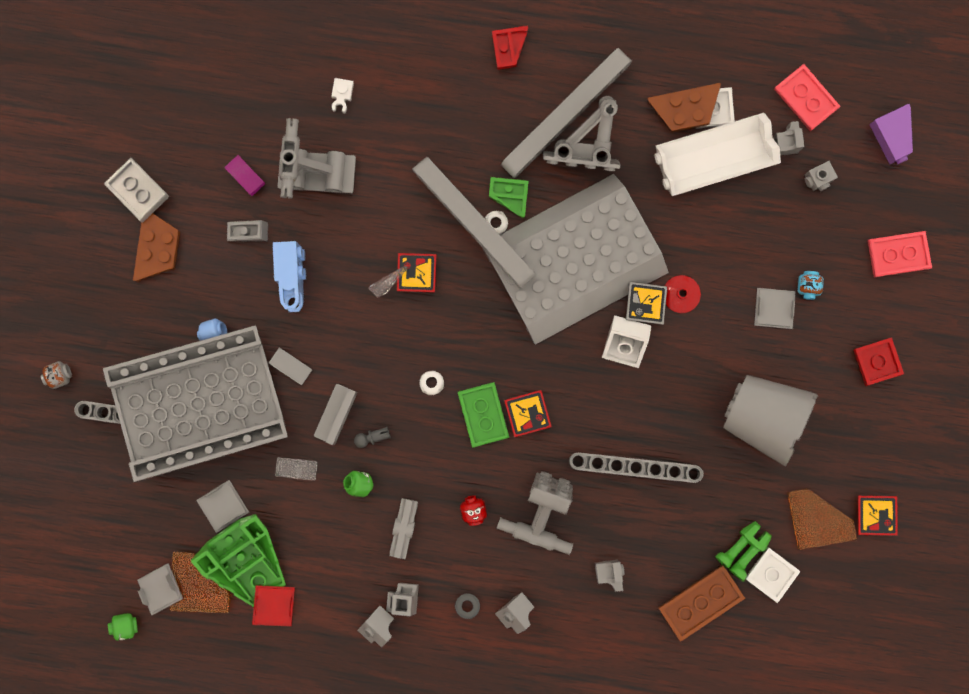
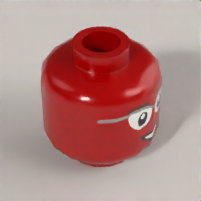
[460,495,487,526]

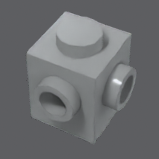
[805,161,838,191]

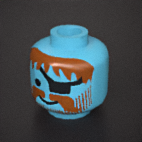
[797,271,824,300]

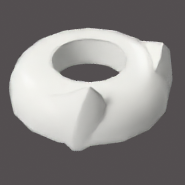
[485,211,508,235]
[420,371,444,395]

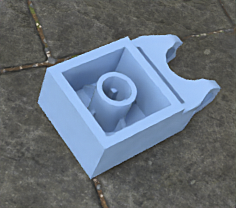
[273,241,306,312]

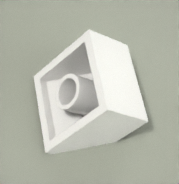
[602,315,651,368]

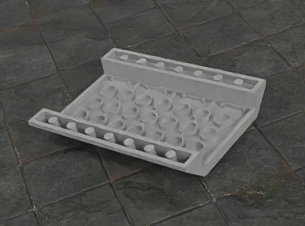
[482,174,669,345]
[103,325,288,482]

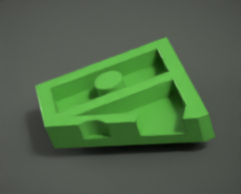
[489,177,529,218]

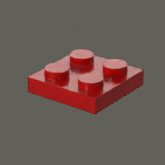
[853,338,904,386]

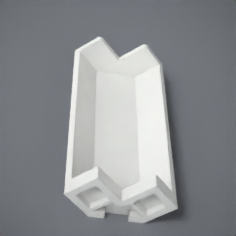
[654,113,781,196]

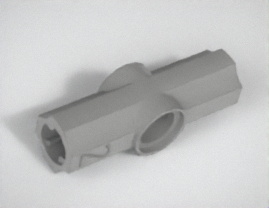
[389,498,418,559]

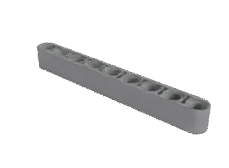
[501,48,632,178]
[412,157,535,288]

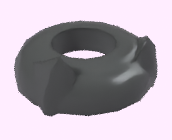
[454,593,480,619]

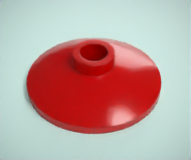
[665,275,701,313]

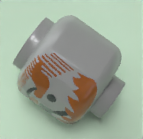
[41,361,72,389]

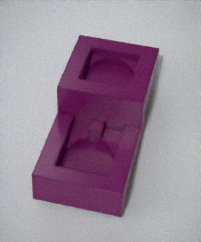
[224,155,265,196]

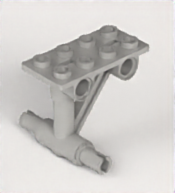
[543,96,620,171]
[278,118,356,199]
[496,471,573,555]

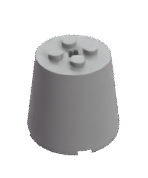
[723,375,818,467]

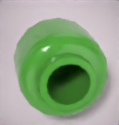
[343,471,373,497]
[108,613,138,641]

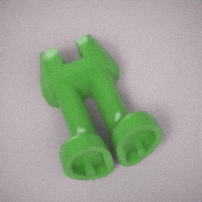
[715,521,772,582]

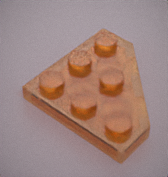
[787,489,857,550]
[170,551,230,613]

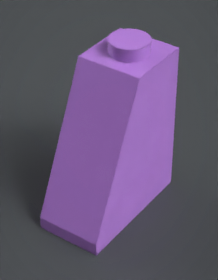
[869,104,913,164]

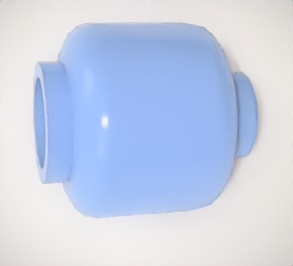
[197,318,227,341]

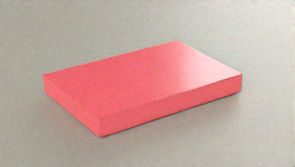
[774,64,841,132]
[867,231,932,278]

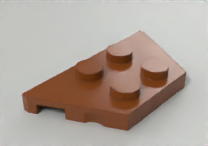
[648,83,721,132]
[133,213,180,282]

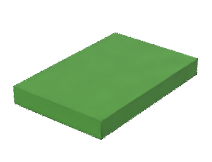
[458,382,509,448]

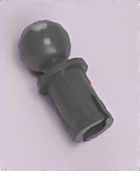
[354,427,391,448]

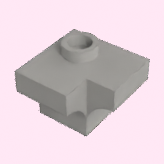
[773,121,804,155]
[595,560,625,592]
[386,583,419,616]
[495,592,534,634]
[357,606,394,647]

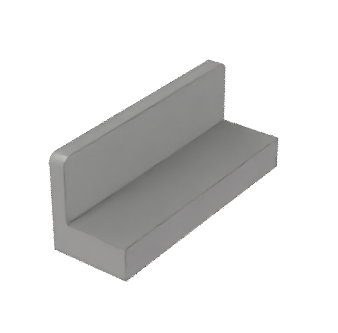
[314,384,358,445]

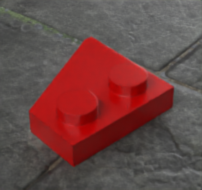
[492,26,528,70]

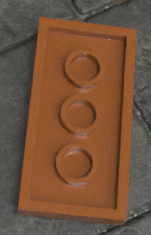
[658,565,745,642]

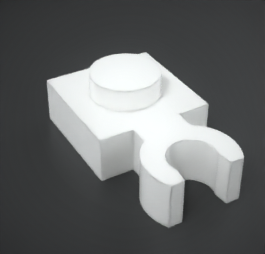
[332,78,354,113]

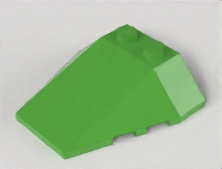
[191,514,286,607]

